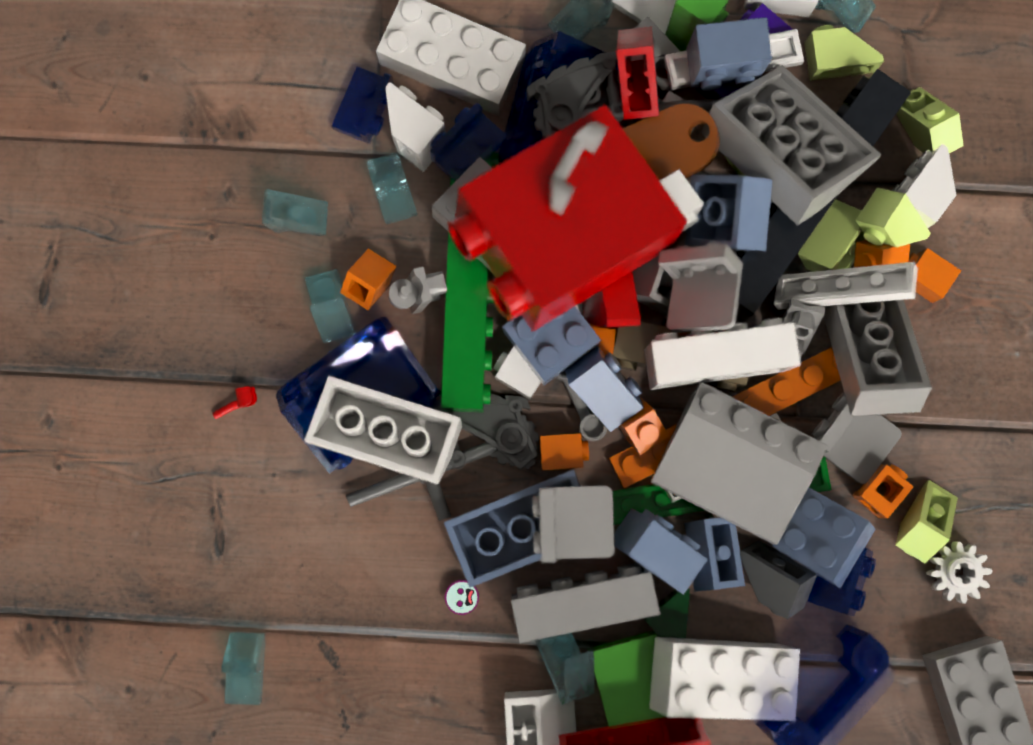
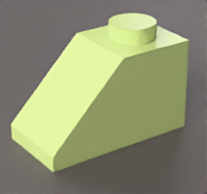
[805,25,884,80]
[856,188,931,247]
[896,480,958,563]

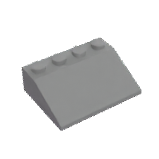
[701,65,881,225]
[650,382,827,545]

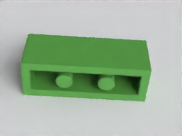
[665,0,729,51]

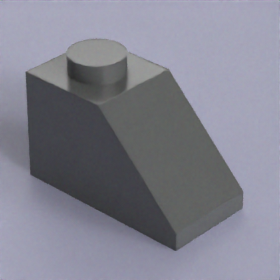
[740,540,817,620]

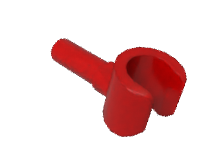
[212,386,257,420]

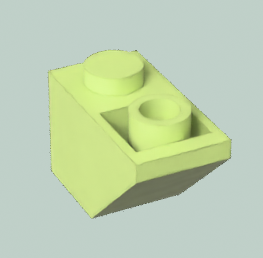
[896,87,963,153]

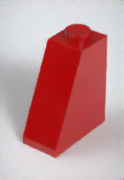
[617,26,659,120]
[582,272,641,327]

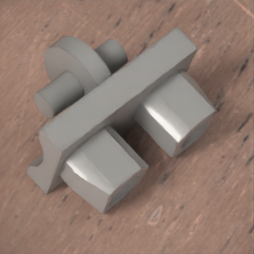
[388,267,447,314]
[782,298,825,358]

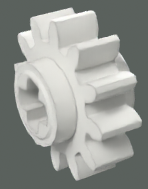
[926,541,992,604]

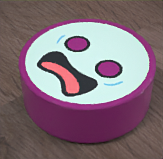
[445,580,479,615]

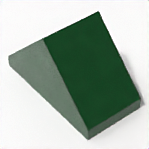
[643,588,690,639]

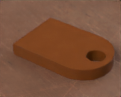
[623,104,720,181]

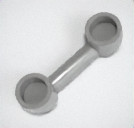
[548,122,608,214]
[555,370,607,442]

